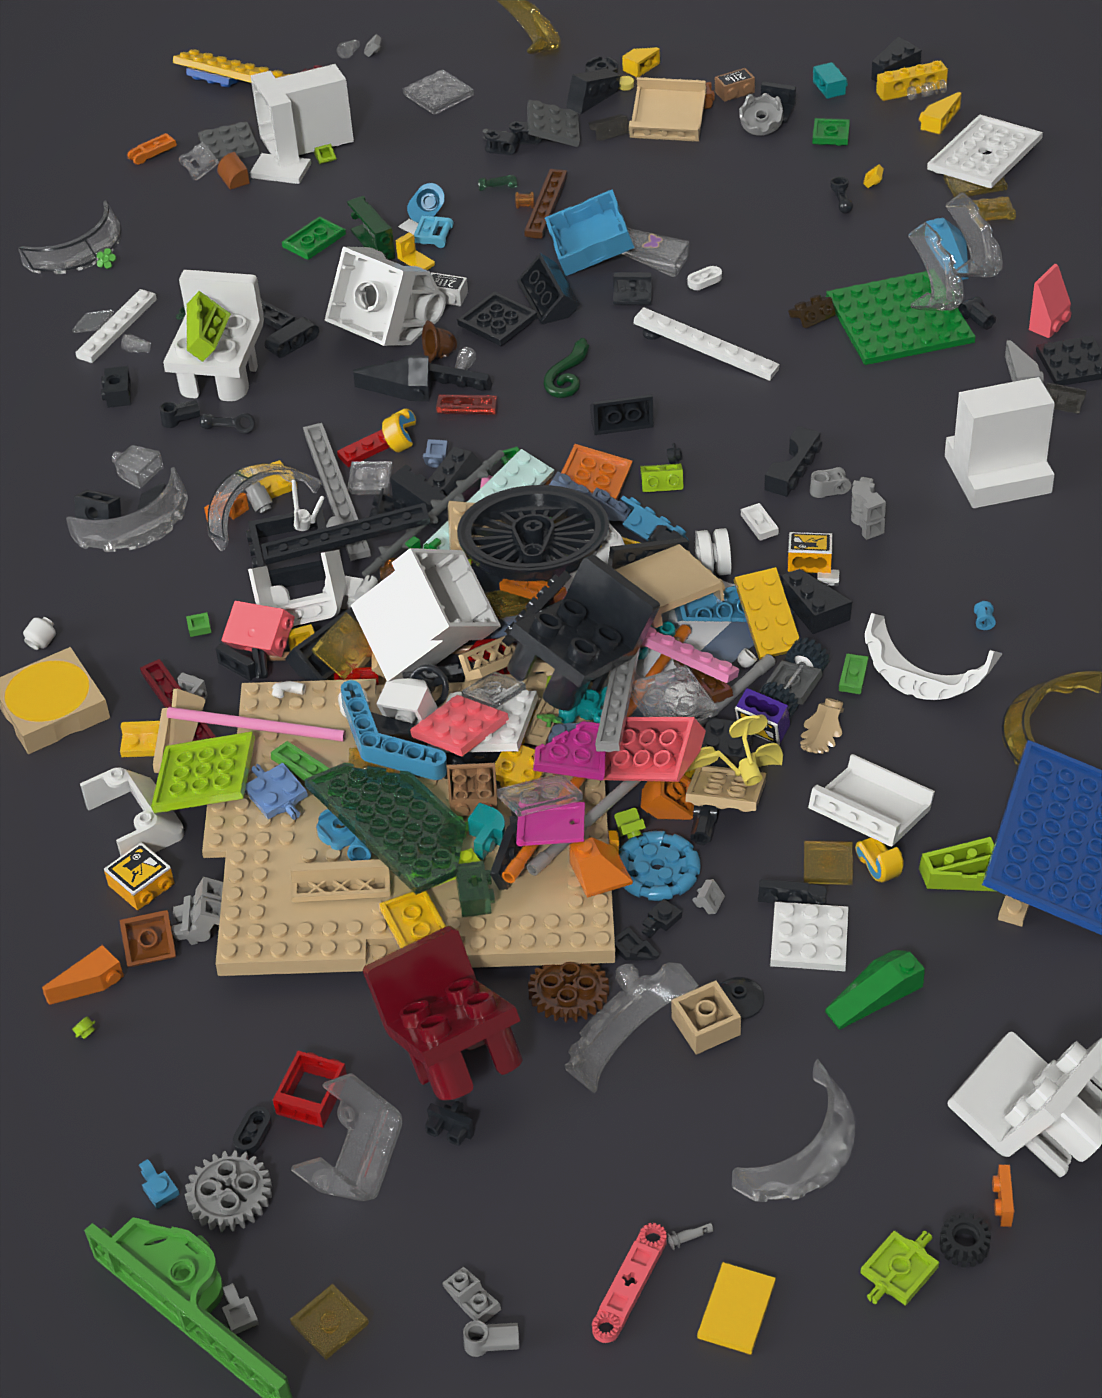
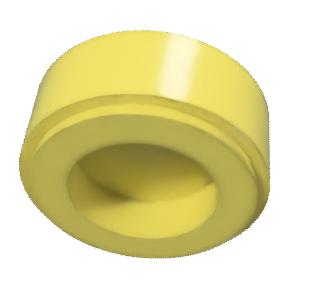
[618,76,634,91]

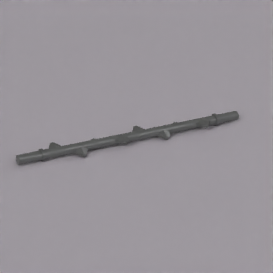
[362,450,504,577]

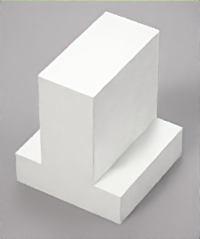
[250,64,354,167]
[945,377,1055,508]
[351,548,501,681]

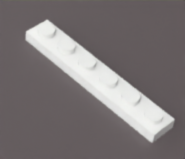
[76,289,157,363]

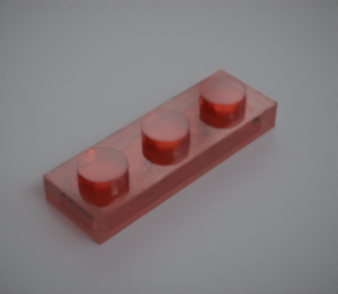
[436,395,497,415]

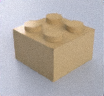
[671,980,741,1055]

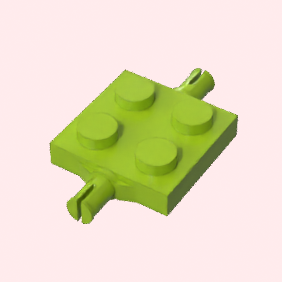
[861,1231,939,1306]

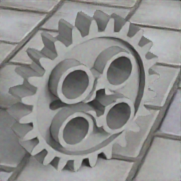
[185,1150,272,1232]

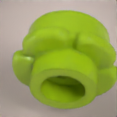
[72,1016,95,1039]

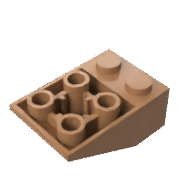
[447,763,498,816]

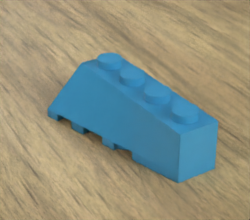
[674,586,747,622]

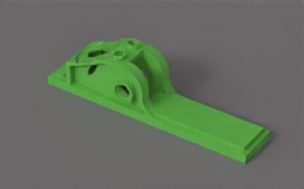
[84,1217,293,1398]

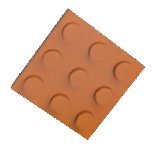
[561,444,633,500]

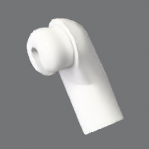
[272,681,306,698]

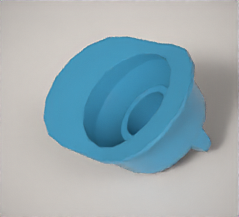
[407,183,445,223]

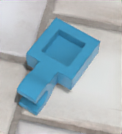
[139,1159,179,1209]

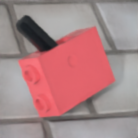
[221,601,295,679]

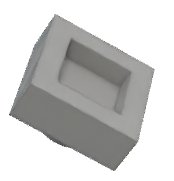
[364,34,381,57]

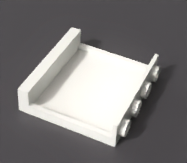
[808,754,935,847]

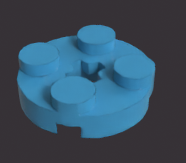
[316,806,365,850]

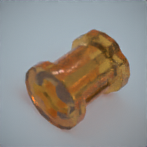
[515,192,534,209]

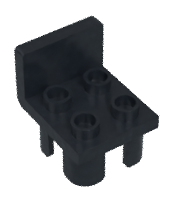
[507,555,660,711]

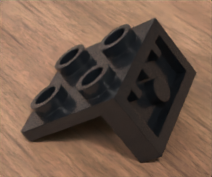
[758,81,796,123]

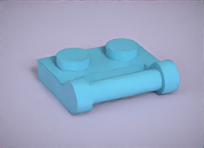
[414,216,454,248]

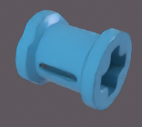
[974,601,996,630]

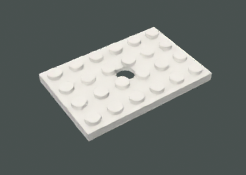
[927,114,1043,188]

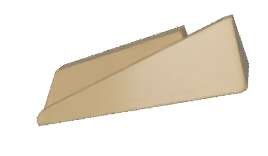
[153,688,205,773]

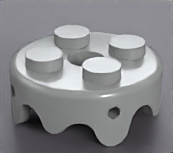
[739,93,783,135]

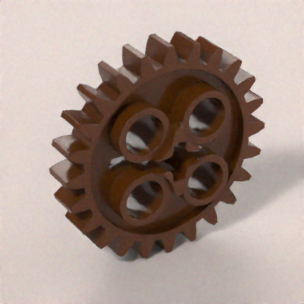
[528,962,609,1023]

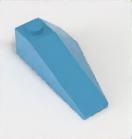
[925,218,969,282]

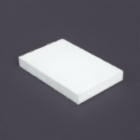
[250,153,311,184]

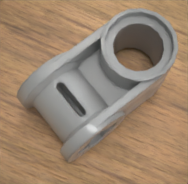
[810,467,852,498]

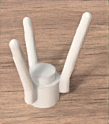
[292,480,324,531]

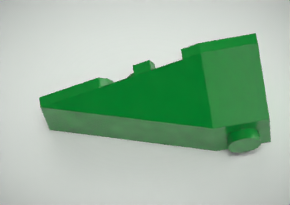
[825,950,925,1030]

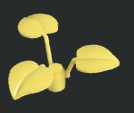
[686,715,783,786]

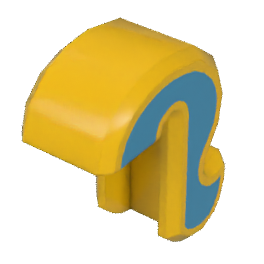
[382,408,416,452]
[855,838,903,883]

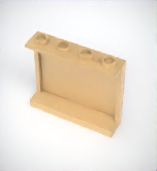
[629,77,706,141]
[615,544,725,628]

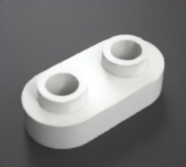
[688,266,722,291]

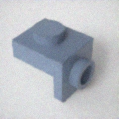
[423,439,449,468]

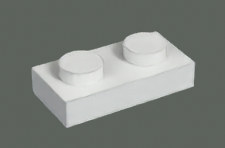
[741,503,779,540]

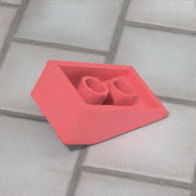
[1029,264,1071,338]

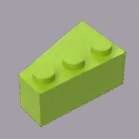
[919,837,995,891]

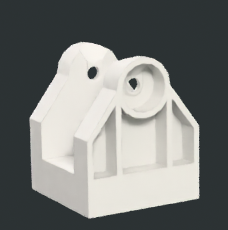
[324,247,446,346]

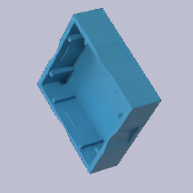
[545,190,634,276]

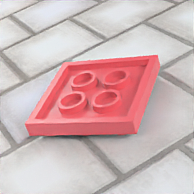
[410,695,509,756]

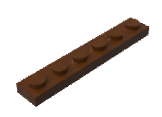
[524,169,567,239]

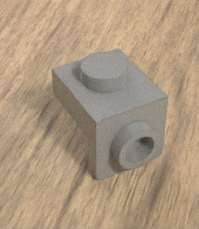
[177,672,208,700]

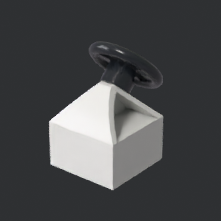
[376,664,449,725]

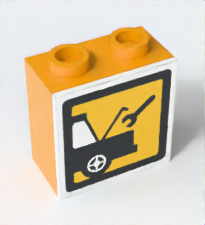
[788,532,832,573]
[104,842,175,911]

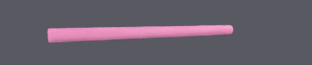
[167,707,346,742]

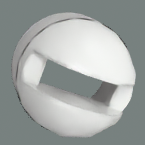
[738,648,757,668]

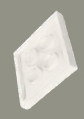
[770,902,848,971]

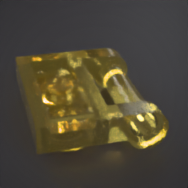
[972,197,1016,223]

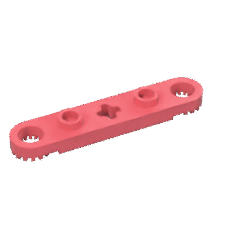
[592,1223,667,1343]

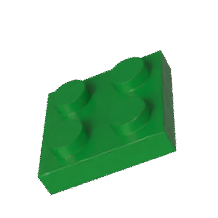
[812,118,850,146]

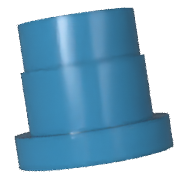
[347,834,372,861]

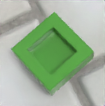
[186,612,211,637]

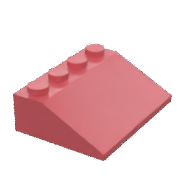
[603,717,706,782]

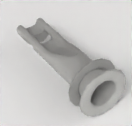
[667,1223,713,1250]

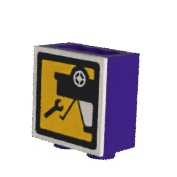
[735,688,790,745]

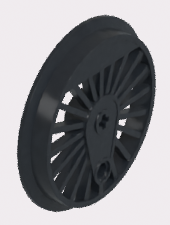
[457,485,609,581]

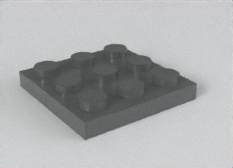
[527,100,580,147]
[198,122,260,165]

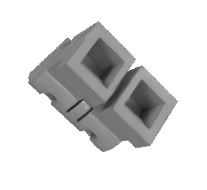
[851,477,886,540]
[172,877,223,945]

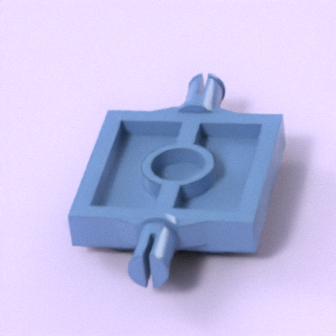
[245,763,308,820]

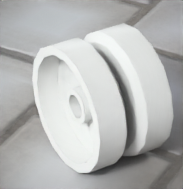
[695,528,731,576]

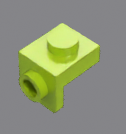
[614,808,646,839]

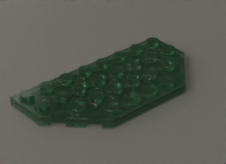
[305,763,466,895]

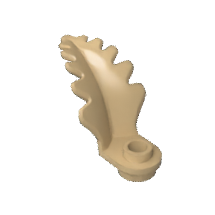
[800,698,844,754]

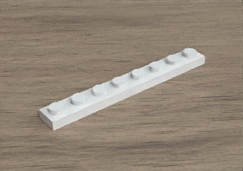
[634,307,780,381]

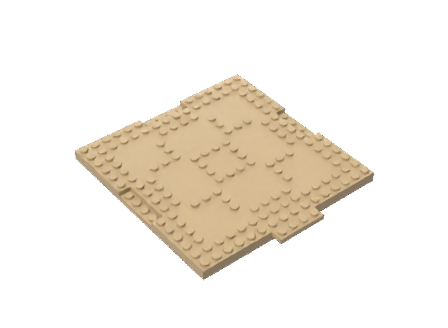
[202,673,615,976]

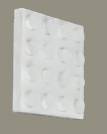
[427,690,538,753]

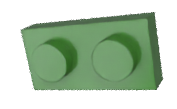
[839,654,869,694]

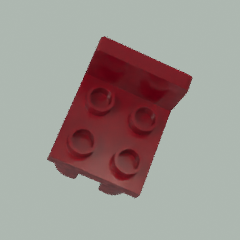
[363,926,523,1100]

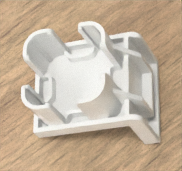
[163,270,264,401]
[948,1032,1102,1177]

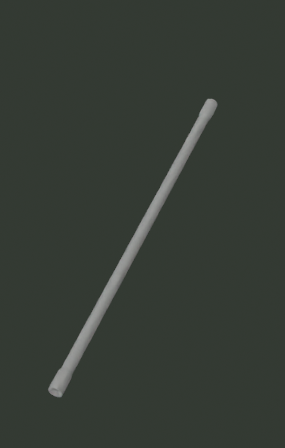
[526,654,775,876]

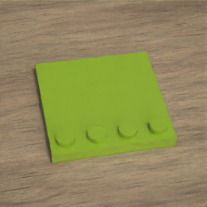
[151,731,255,813]

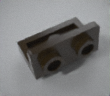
[788,294,836,328]

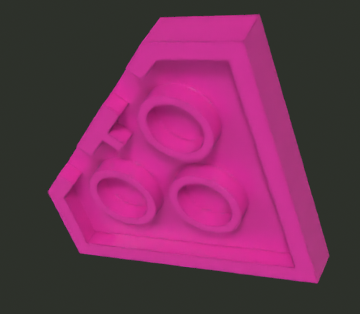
[533,721,605,781]

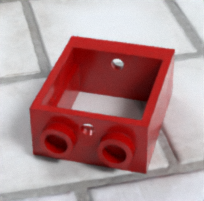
[273,1051,348,1128]

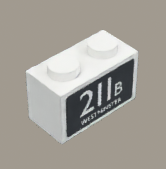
[431,273,468,306]

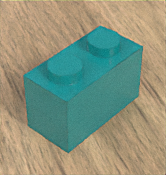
[813,62,848,99]

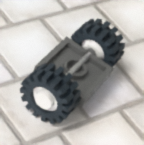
[758,638,829,719]

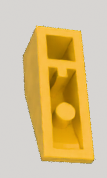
[919,92,962,134]

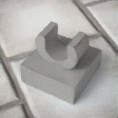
[692,879,725,914]

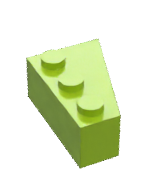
[187,291,231,362]

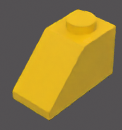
[622,48,660,77]

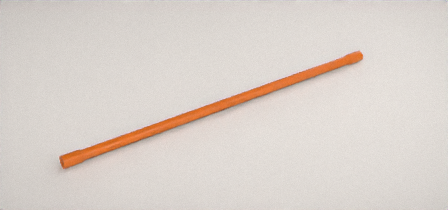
[502,624,691,883]

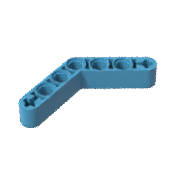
[340,680,447,780]

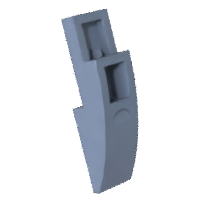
[549,471,631,521]

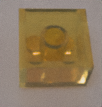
[311,613,372,680]

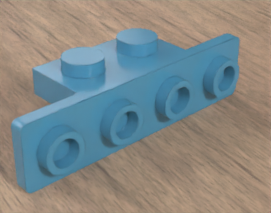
[621,496,688,542]

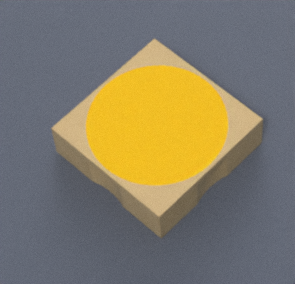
[0,647,110,754]

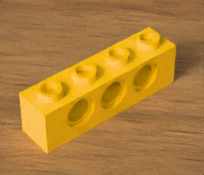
[876,61,948,101]

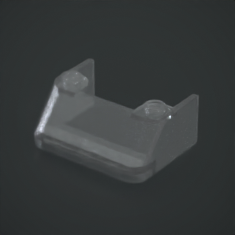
[291,1073,403,1202]

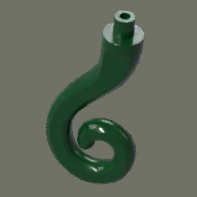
[544,338,589,398]

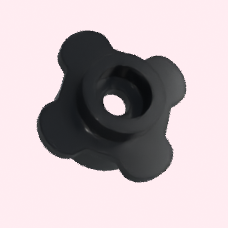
[667,443,683,464]

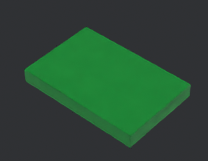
[282,216,346,260]

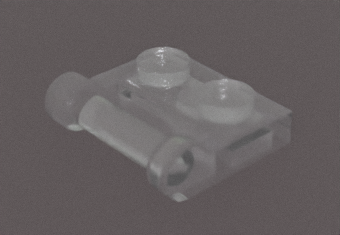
[179,141,220,180]

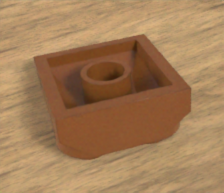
[119,910,176,968]

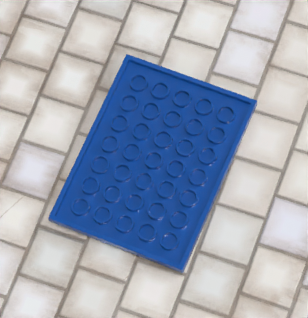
[982,740,1102,935]

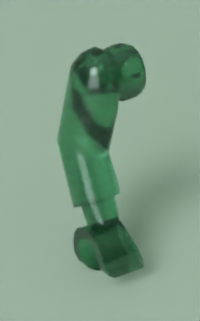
[478,175,518,191]

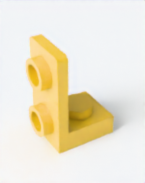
[396,232,435,270]

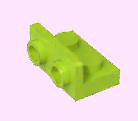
[640,464,684,492]

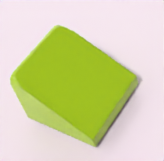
[314,144,336,164]

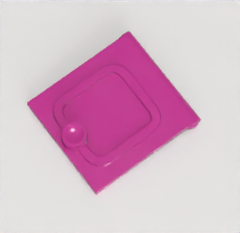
[516,802,585,846]

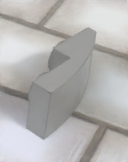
[442,1266,501,1323]

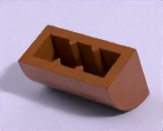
[217,152,250,190]

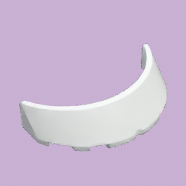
[865,613,1002,700]

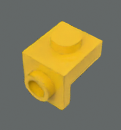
[288,624,314,651]

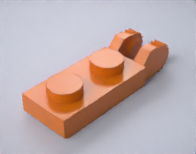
[127,133,177,165]

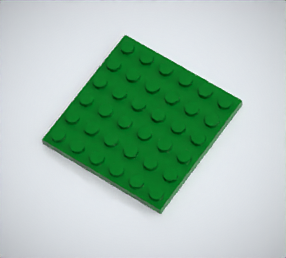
[826,270,975,365]

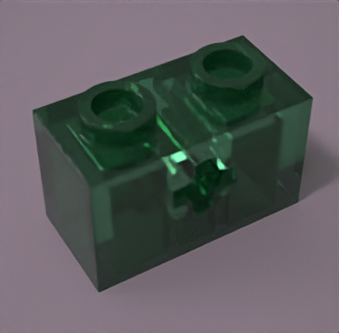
[455,861,495,917]

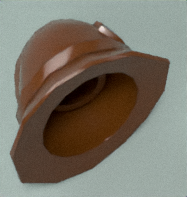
[422,320,457,363]

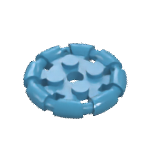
[619,831,701,901]

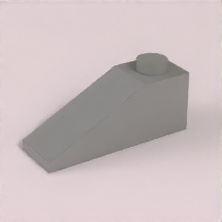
[1005,340,1044,383]

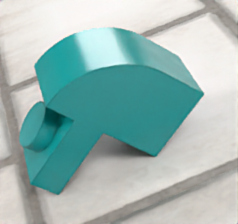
[468,803,505,860]

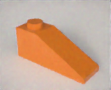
[42,945,124,1005]

